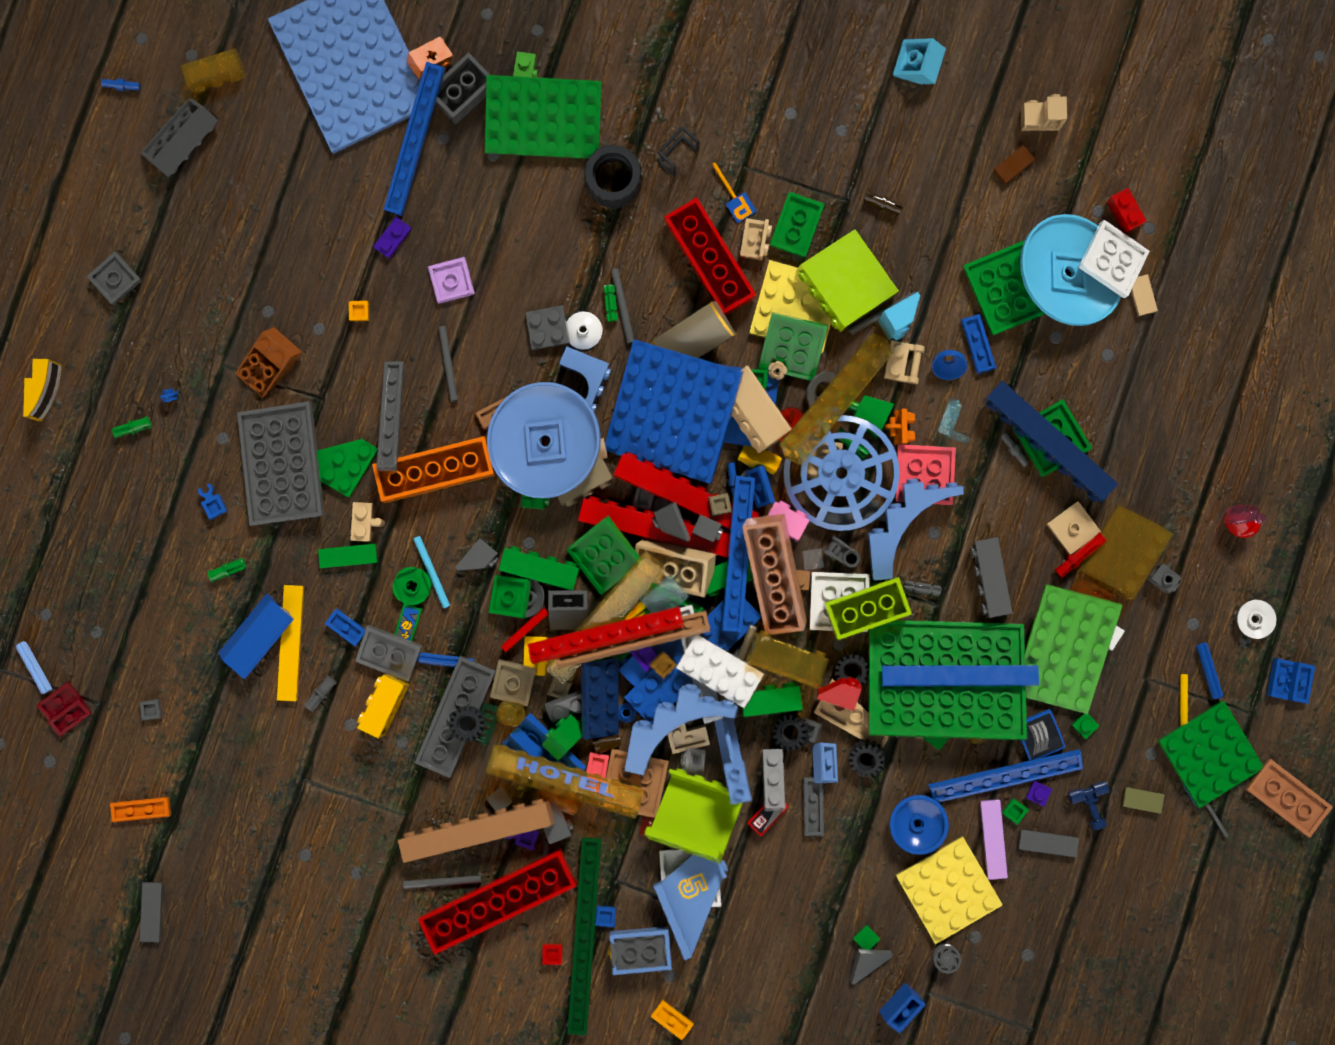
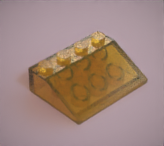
[1079,505,1173,600]

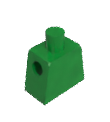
[845,395,894,439]

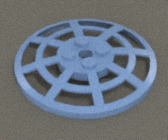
[784,415,900,531]

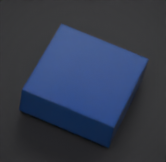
[595,906,616,928]

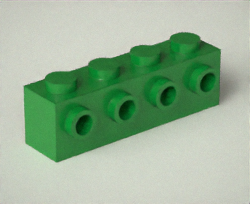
[499,546,580,591]

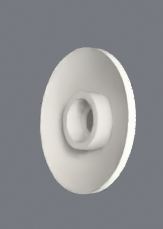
[567,312,602,350]
[1237,600,1276,639]

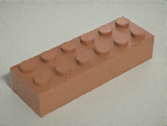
[743,514,807,635]

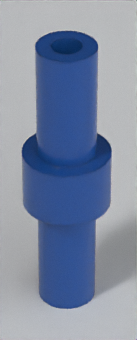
[101,79,141,91]
[727,463,737,499]

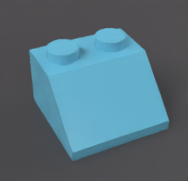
[893,38,946,84]

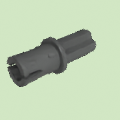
[304,675,337,711]

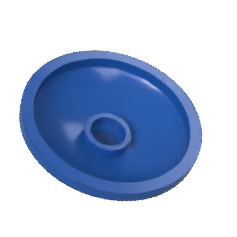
[890,795,949,854]

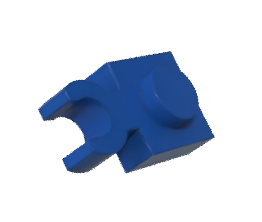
[198,484,228,520]

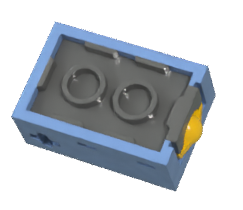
[608,926,672,975]

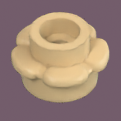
[768,361,787,380]

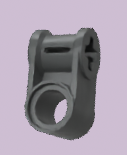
[823,536,860,568]

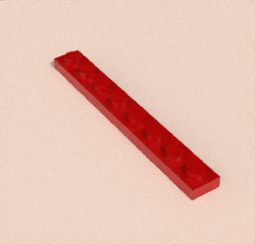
[528,607,684,664]

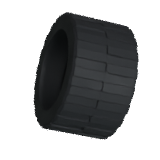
[584,145,642,208]

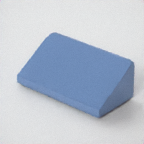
[812,743,838,783]

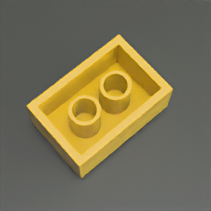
[357,674,410,738]

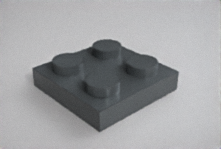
[87,251,142,305]
[526,305,570,351]

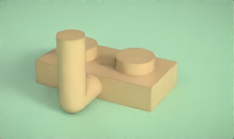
[351,502,385,542]

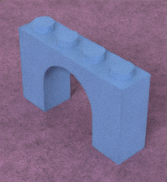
[559,346,611,412]

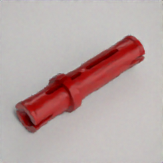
[1054,532,1107,579]

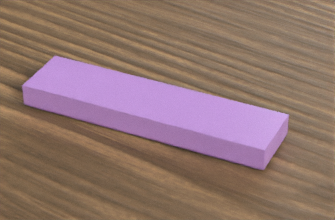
[980,799,1008,880]

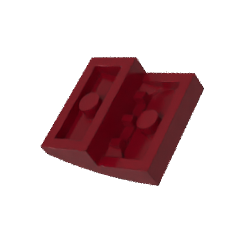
[36,681,92,737]

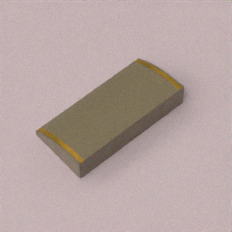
[650,301,736,358]

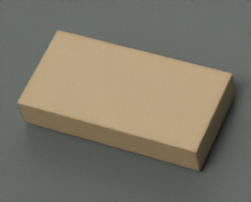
[1131,274,1158,316]

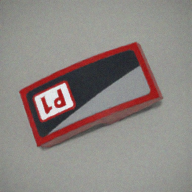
[747,803,789,836]

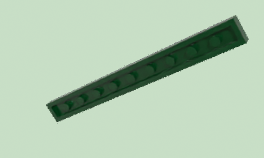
[567,837,602,1036]

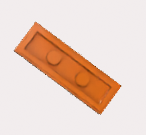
[110,797,171,822]

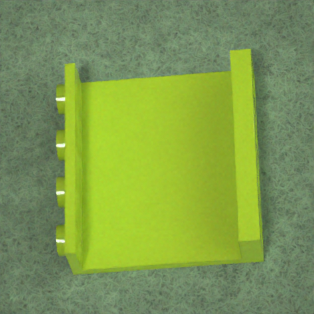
[796,229,899,332]
[644,768,743,864]

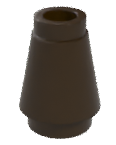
[592,734,621,754]

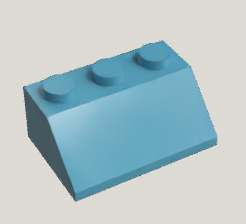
[878,292,920,341]

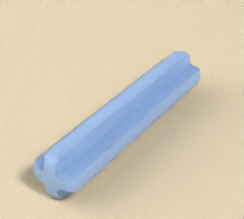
[16,642,52,694]

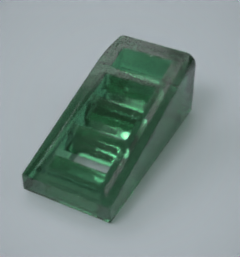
[473,702,502,745]

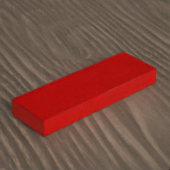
[501,608,549,652]

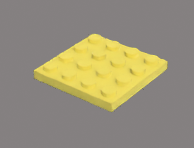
[749,260,831,354]
[896,836,1002,944]

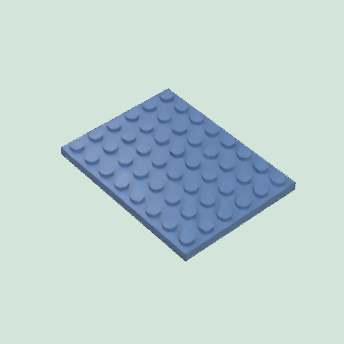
[268,0,421,154]

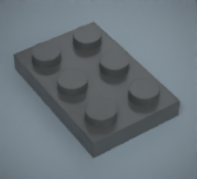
[355,625,422,682]

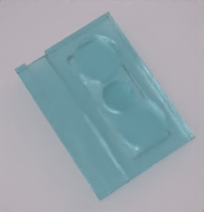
[641,574,689,613]

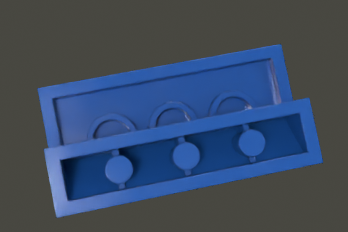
[218,594,294,679]
[502,713,586,798]

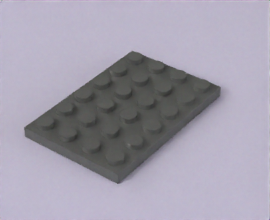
[237,401,325,526]

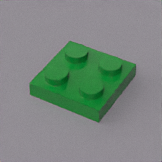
[489,575,532,619]

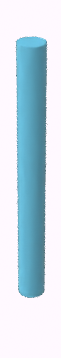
[413,536,450,609]

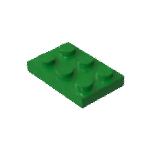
[770,191,824,258]

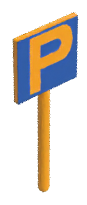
[712,163,757,224]

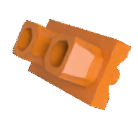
[884,409,915,445]

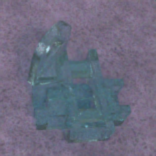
[938,399,970,443]

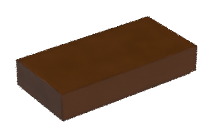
[993,145,1035,184]

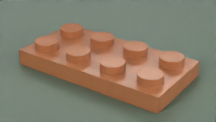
[1245,758,1333,838]

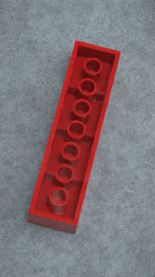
[418,848,577,955]

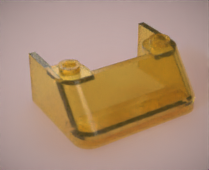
[744,630,828,689]

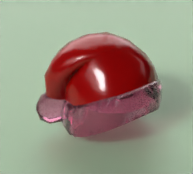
[1224,505,1266,538]

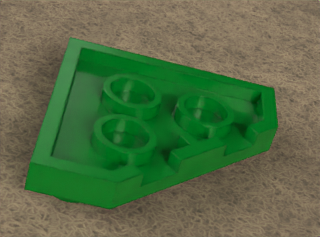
[317,439,378,498]

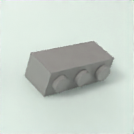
[762,749,785,811]

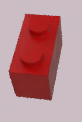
[1106,188,1147,234]

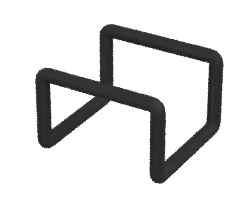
[658,127,700,177]

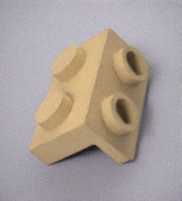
[740,218,772,260]

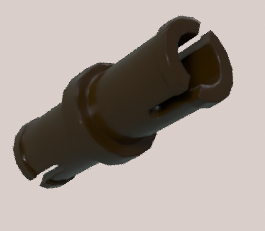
[864,190,904,216]

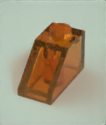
[1070,577,1114,601]

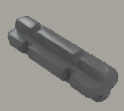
[903,581,942,596]

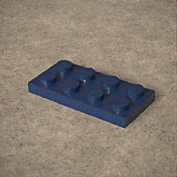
[581,657,619,739]

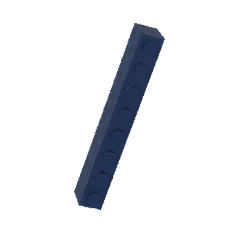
[984,380,1118,503]

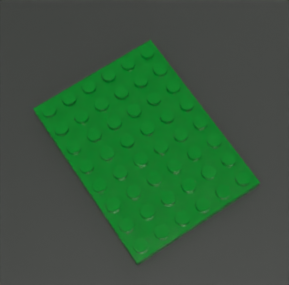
[869,620,1027,740]

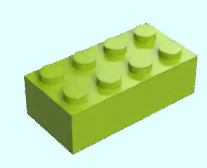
[823,577,912,640]

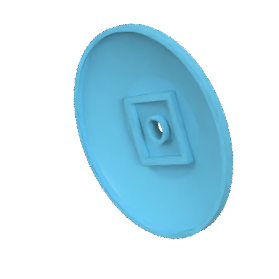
[1020,214,1121,326]

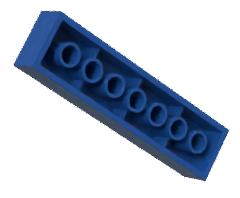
[624,599,762,725]

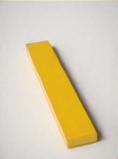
[277,585,304,701]

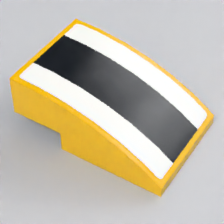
[23,359,62,421]

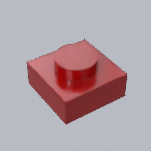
[542,943,563,965]

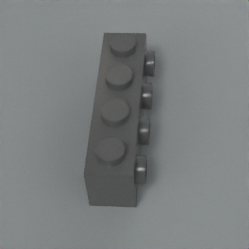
[970,537,1013,618]

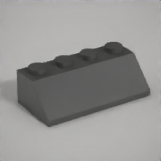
[140,97,218,177]

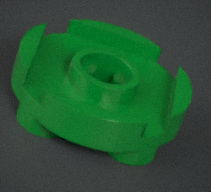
[392,567,432,605]

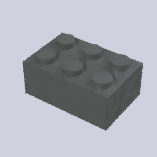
[436,52,490,124]

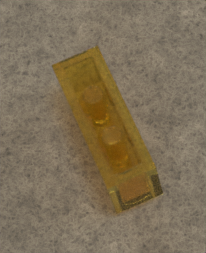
[181,49,246,93]

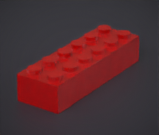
[664,197,756,316]

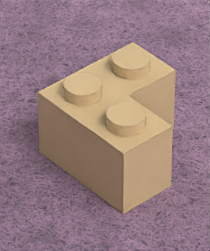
[1021,94,1067,131]

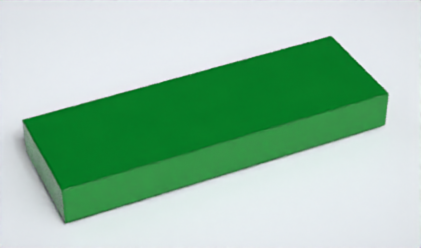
[318,544,378,569]

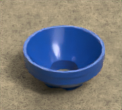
[932,350,967,380]

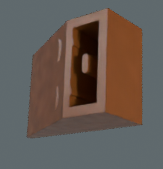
[235,327,302,398]

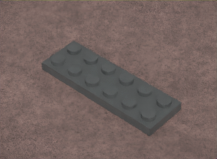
[415,656,496,778]

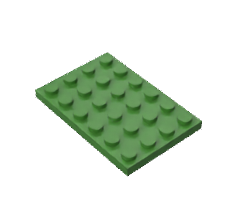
[1024,584,1122,714]

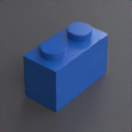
[879,983,926,1033]

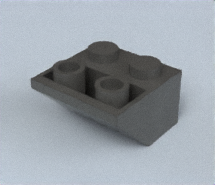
[549,591,589,630]

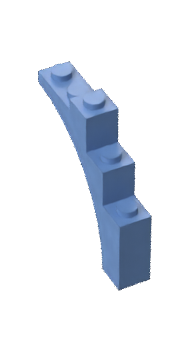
[868,478,964,580]
[625,684,738,775]

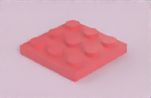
[895,444,956,505]

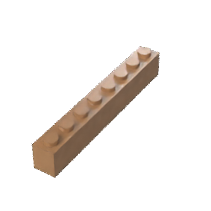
[398,798,555,863]

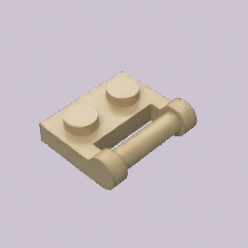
[884,340,925,384]

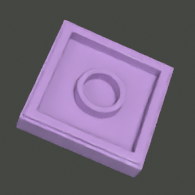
[428,257,475,304]

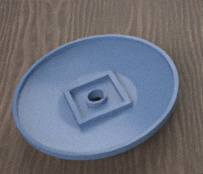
[487,382,601,498]

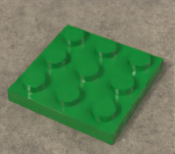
[758,312,828,381]
[1012,399,1092,477]
[566,516,643,595]

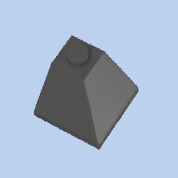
[652,502,690,542]

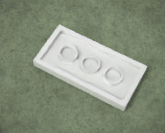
[677,635,764,708]

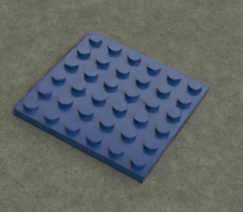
[605,339,744,484]

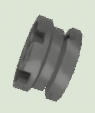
[932,943,961,974]

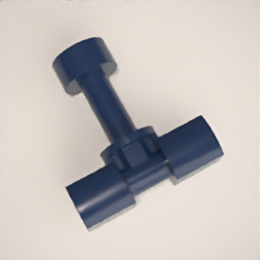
[1067,781,1109,830]

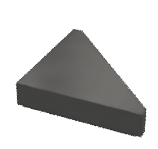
[849,949,893,984]

